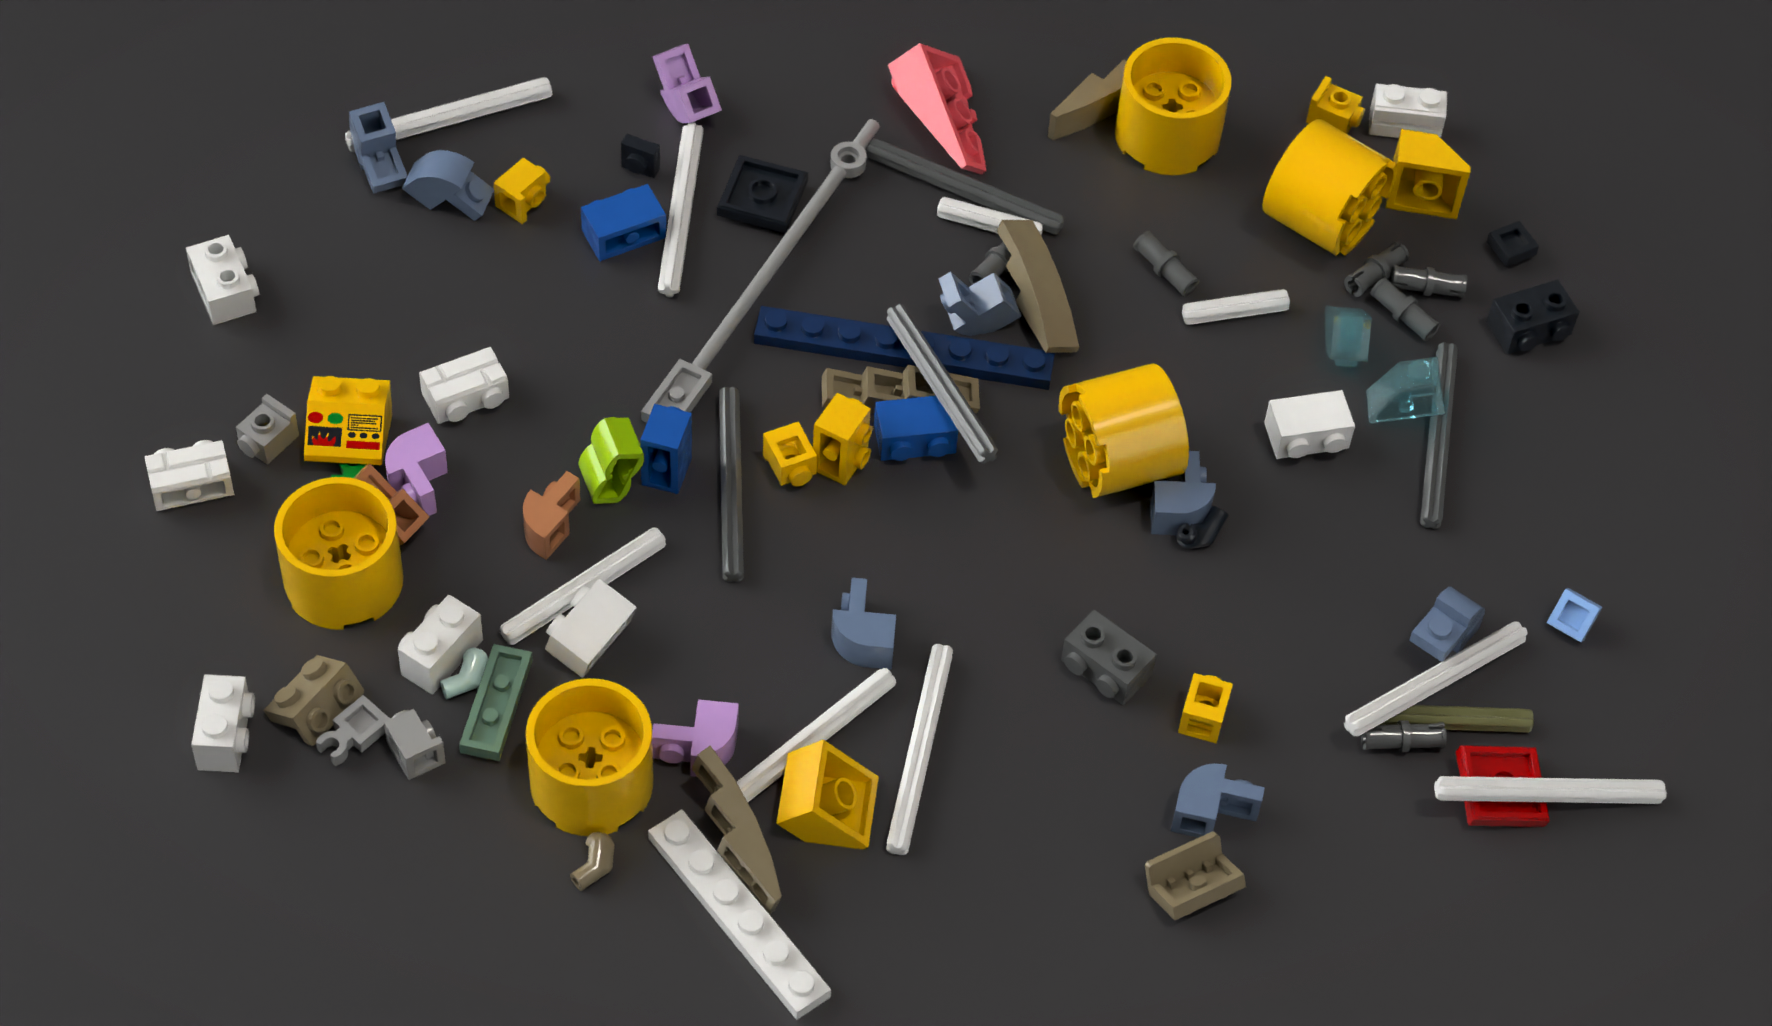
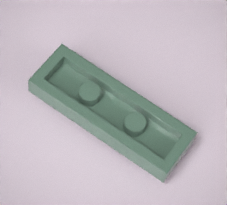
[459,644,533,761]

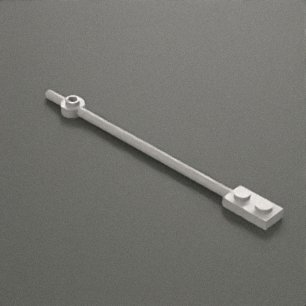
[641,119,880,423]

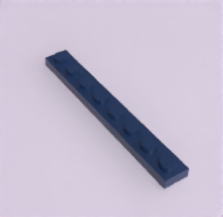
[754,306,1055,390]

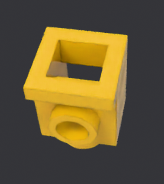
[1306,76,1365,134]
[493,158,550,224]
[763,421,817,487]
[1178,673,1233,744]

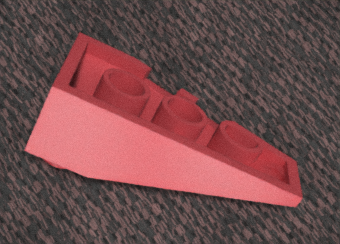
[888,43,987,175]

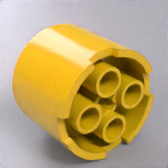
[1115,38,1232,175]
[1262,119,1397,256]
[1059,363,1189,498]
[274,477,403,630]
[526,679,653,836]

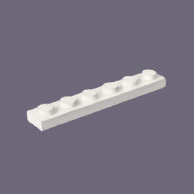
[648,809,831,1020]

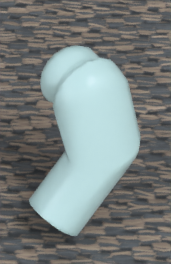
[440,647,488,699]

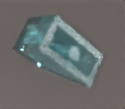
[1325,306,1372,367]
[1366,357,1445,424]

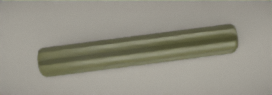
[1379,705,1534,733]

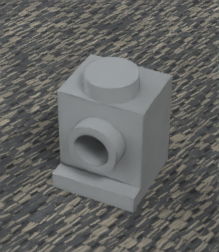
[236,394,299,465]
[384,709,446,780]

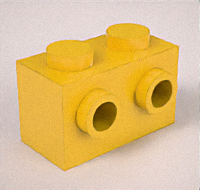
[813,393,873,486]

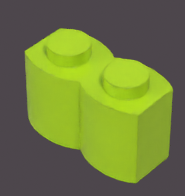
[578,417,644,504]

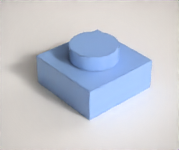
[1546,588,1602,642]

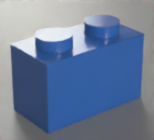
[581,184,666,262]
[874,396,958,461]
[640,404,692,494]

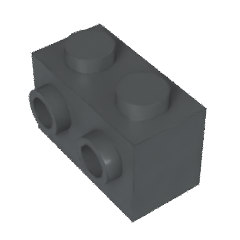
[1061,610,1157,706]

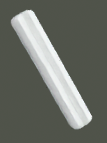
[937,197,1043,235]
[1182,289,1290,325]

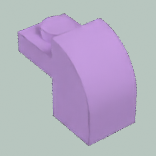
[652,44,722,123]
[385,423,448,516]
[652,700,739,777]

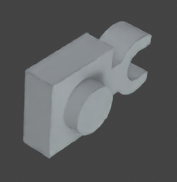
[316,695,390,766]

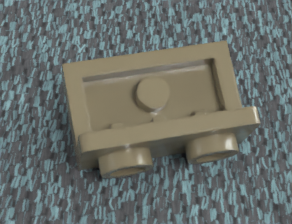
[263,655,364,746]
[1145,831,1246,920]

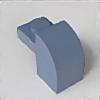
[349,102,407,194]
[402,150,494,221]
[938,272,1021,336]
[1150,451,1216,535]
[831,578,896,670]
[1409,586,1485,662]
[1171,763,1265,838]

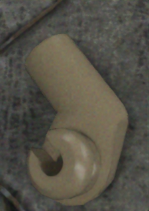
[570,832,615,891]

